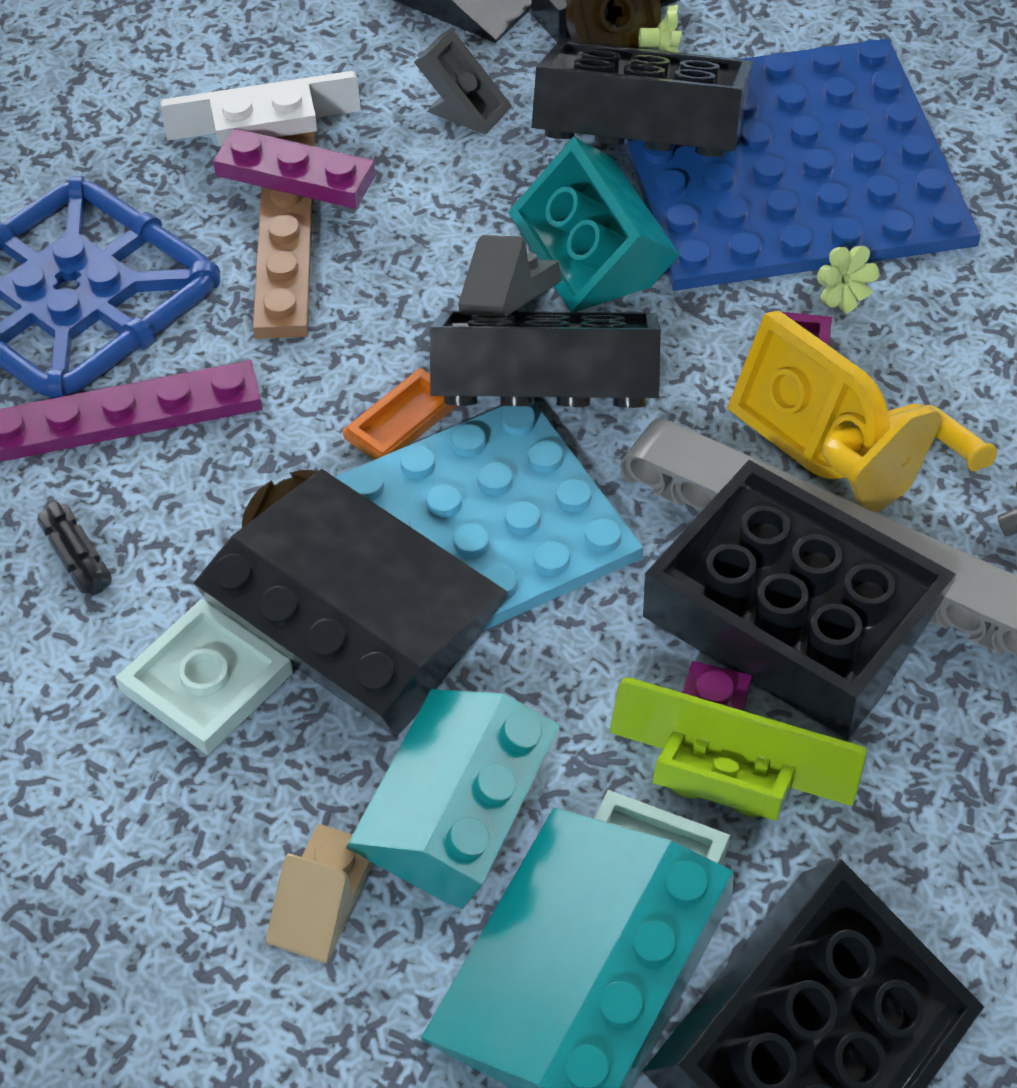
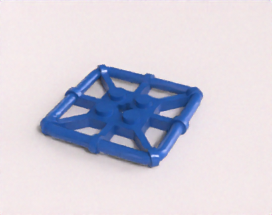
[0,176,220,399]

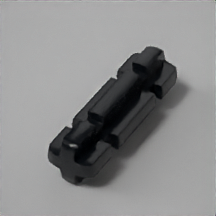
[37,501,112,596]

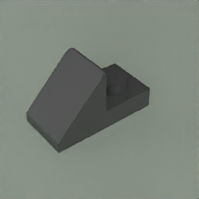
[414,28,512,135]
[458,235,562,318]

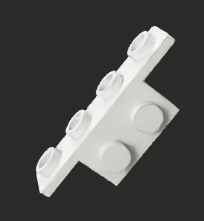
[160,71,361,146]

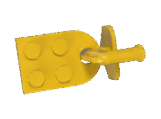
[727,310,997,512]

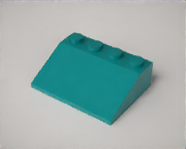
[421,807,734,1088]

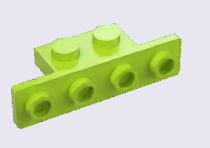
[610,677,868,821]

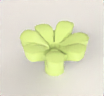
[638,5,682,53]
[817,246,879,314]

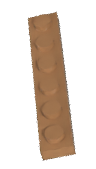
[253,131,316,339]

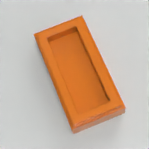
[343,367,457,460]

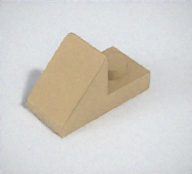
[265,824,374,964]

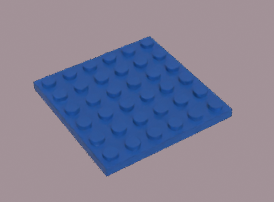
[625,38,980,291]

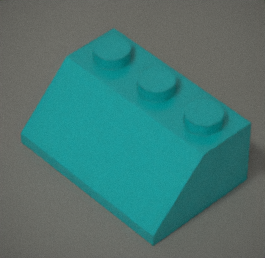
[508,136,680,312]
[345,689,560,909]

